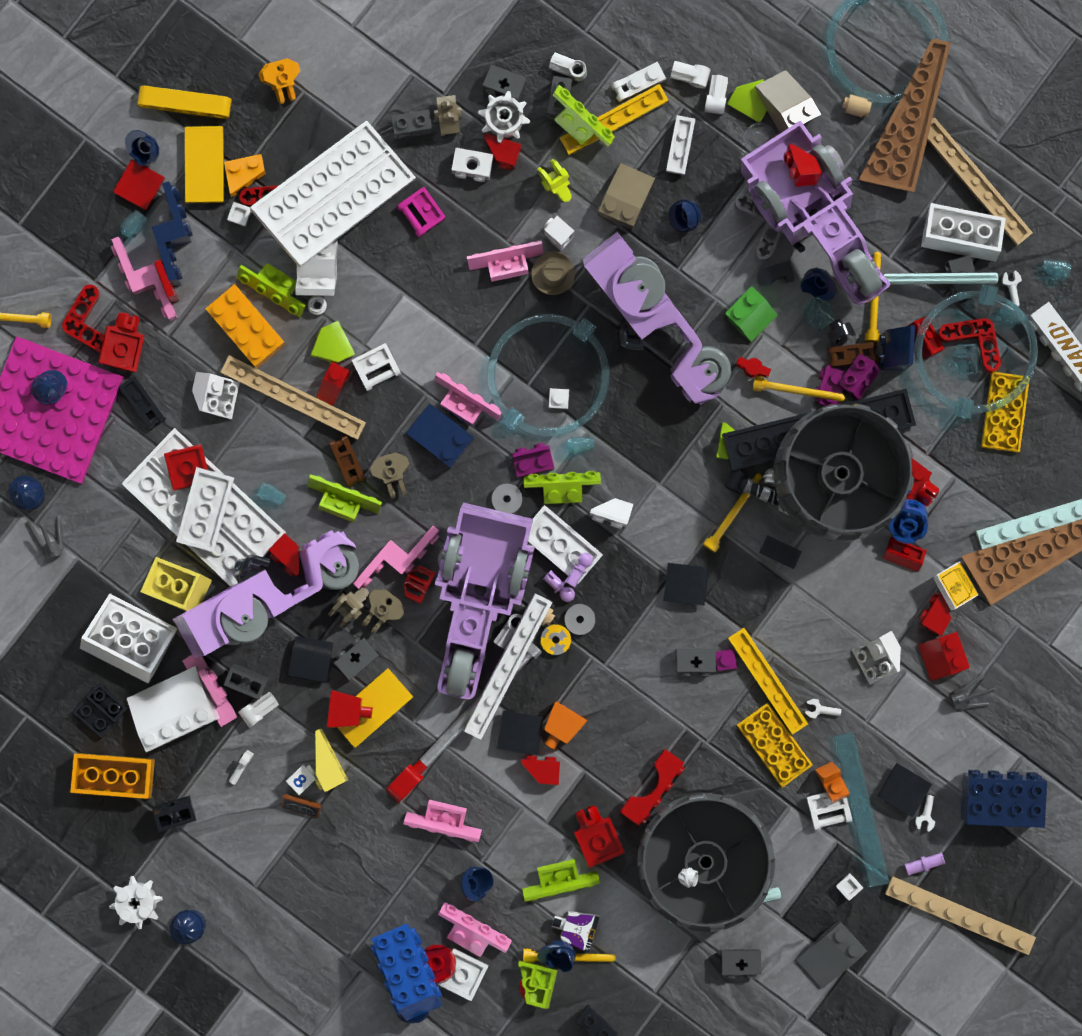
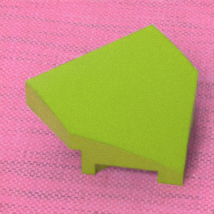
[727,79,767,123]
[310,321,355,364]

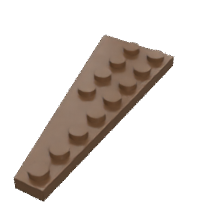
[859,38,951,193]
[961,519,1082,605]

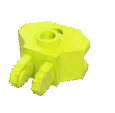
[537,159,572,202]

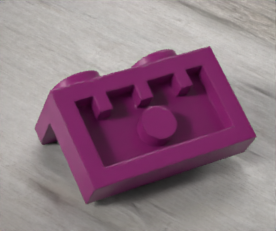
[839,354,881,400]
[813,365,846,406]
[512,443,554,478]

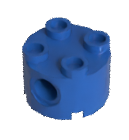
[889,499,928,544]

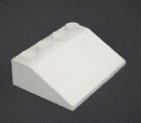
[80,594,178,683]
[127,666,220,752]

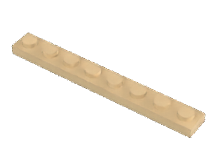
[927,117,1033,246]
[221,355,366,440]
[885,876,1036,955]

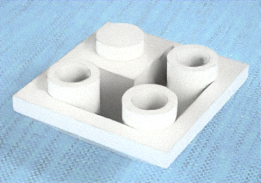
[192,372,240,419]
[590,498,633,529]
[852,631,901,685]

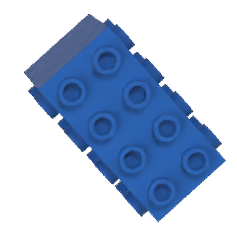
[371,923,443,1021]

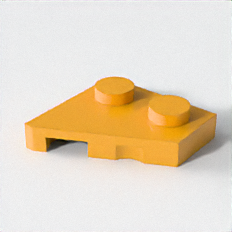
[224,154,266,197]

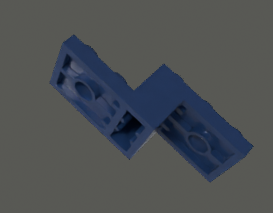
[152,181,193,287]

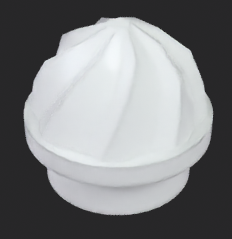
[763,468,776,487]
[678,867,698,888]

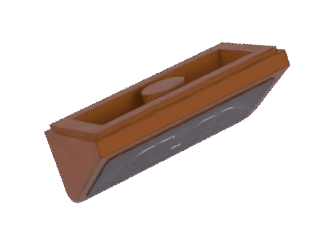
[282,793,322,818]

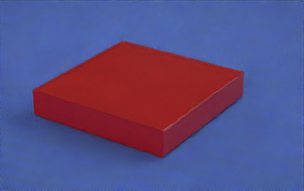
[113,159,165,211]
[154,259,179,303]
[164,444,208,491]

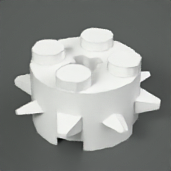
[478,91,530,143]
[109,876,163,929]

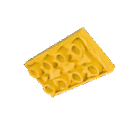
[185,126,224,203]
[981,372,1030,453]
[337,668,413,748]
[736,703,813,788]

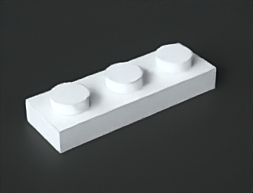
[666,115,695,175]

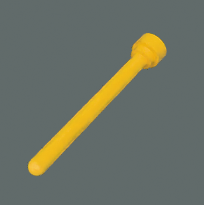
[865,252,881,343]
[0,312,51,328]
[753,376,845,402]
[703,473,762,553]
[523,949,616,963]

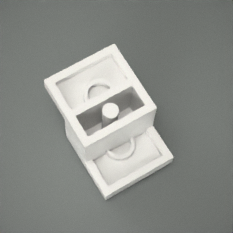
[296,240,338,296]

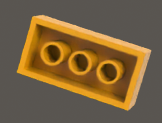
[206,284,286,369]
[70,753,155,799]

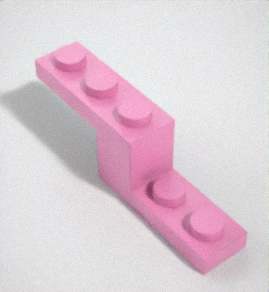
[111,237,178,321]
[353,526,440,589]

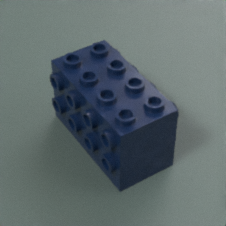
[961,770,1047,828]

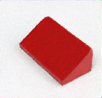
[907,316,945,359]
[883,537,927,572]

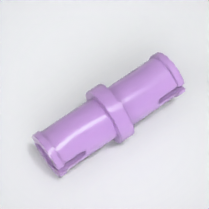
[904,852,945,876]

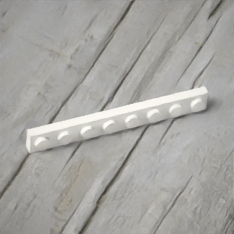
[463,593,552,740]

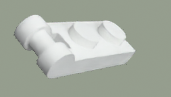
[610,62,666,102]

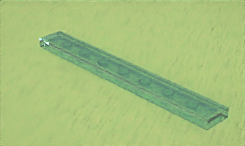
[834,732,889,887]

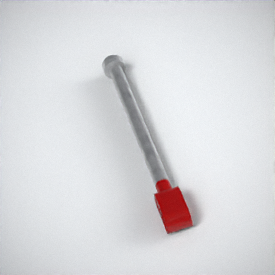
[385,643,542,804]

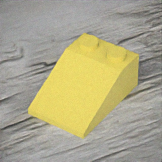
[141,557,212,611]
[315,729,348,792]

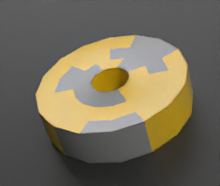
[541,625,571,655]

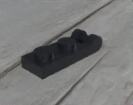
[119,376,166,430]

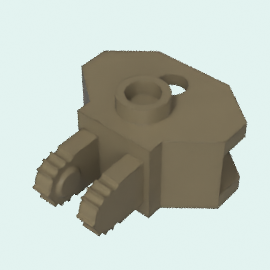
[434,95,462,136]
[370,452,410,499]
[328,588,369,628]
[362,590,405,634]

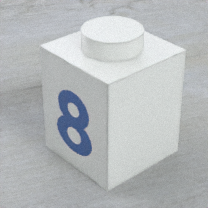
[286,765,317,795]

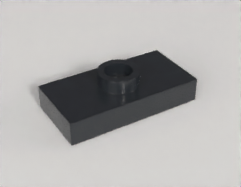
[759,535,802,569]

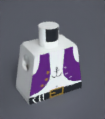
[552,911,600,953]

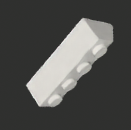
[921,203,1006,262]

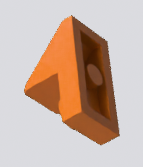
[815,762,850,803]

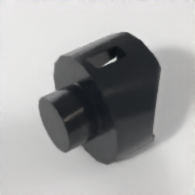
[827,318,856,347]

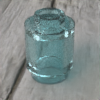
[119,210,147,239]

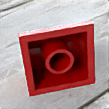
[918,632,970,681]

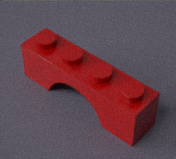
[620,749,685,825]

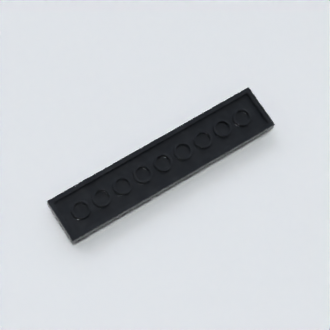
[722,389,916,472]

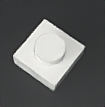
[227,202,251,227]
[549,388,569,409]
[836,873,863,901]

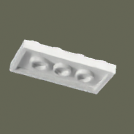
[176,467,234,552]
[528,505,603,584]

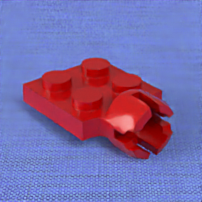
[98,312,145,373]
[906,458,939,506]
[574,806,625,868]

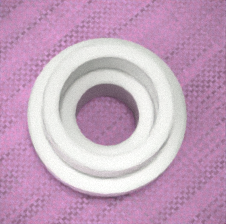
[308,296,327,315]

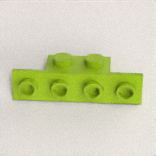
[552,85,615,147]
[236,263,306,318]
[524,471,601,504]
[307,474,382,523]
[522,859,600,901]

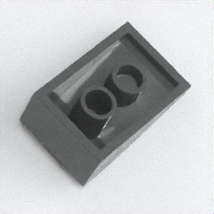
[796,920,867,989]

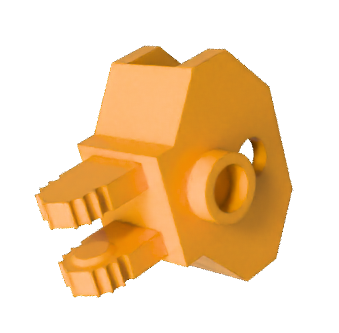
[258,58,300,104]

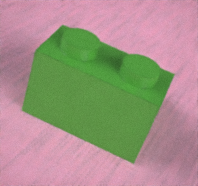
[724,286,777,342]

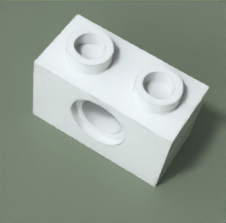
[452,148,493,182]
[544,216,574,251]

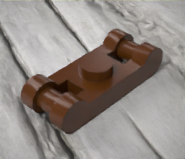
[827,342,878,367]
[329,435,366,488]

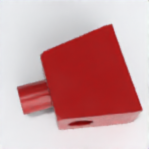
[327,690,373,727]

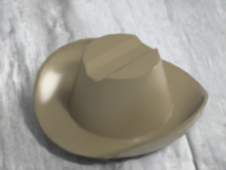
[531,251,575,295]

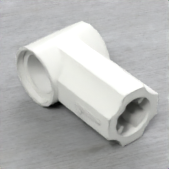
[549,53,587,81]
[670,61,710,89]
[704,75,728,115]
[494,614,522,649]
[238,692,279,728]

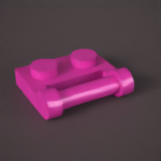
[397,187,446,238]

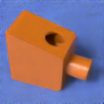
[544,701,587,749]

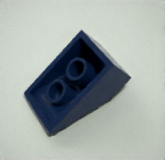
[879,325,915,371]
[406,404,474,469]

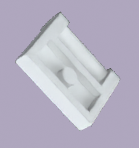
[352,343,401,391]
[806,792,852,831]

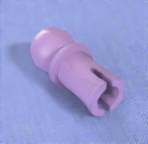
[565,553,593,588]
[543,570,575,602]

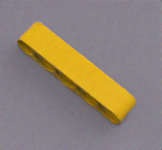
[137,86,232,119]

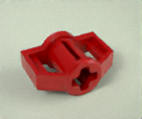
[735,356,771,378]
[403,566,436,605]

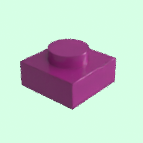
[716,649,737,671]

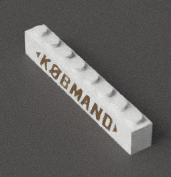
[1027,302,1082,392]

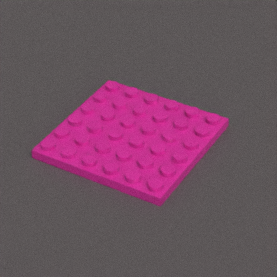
[0,336,124,484]

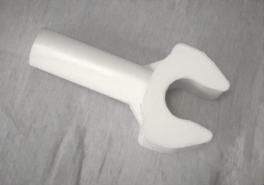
[1001,271,1022,307]
[804,699,841,718]
[229,750,254,785]
[915,795,935,832]

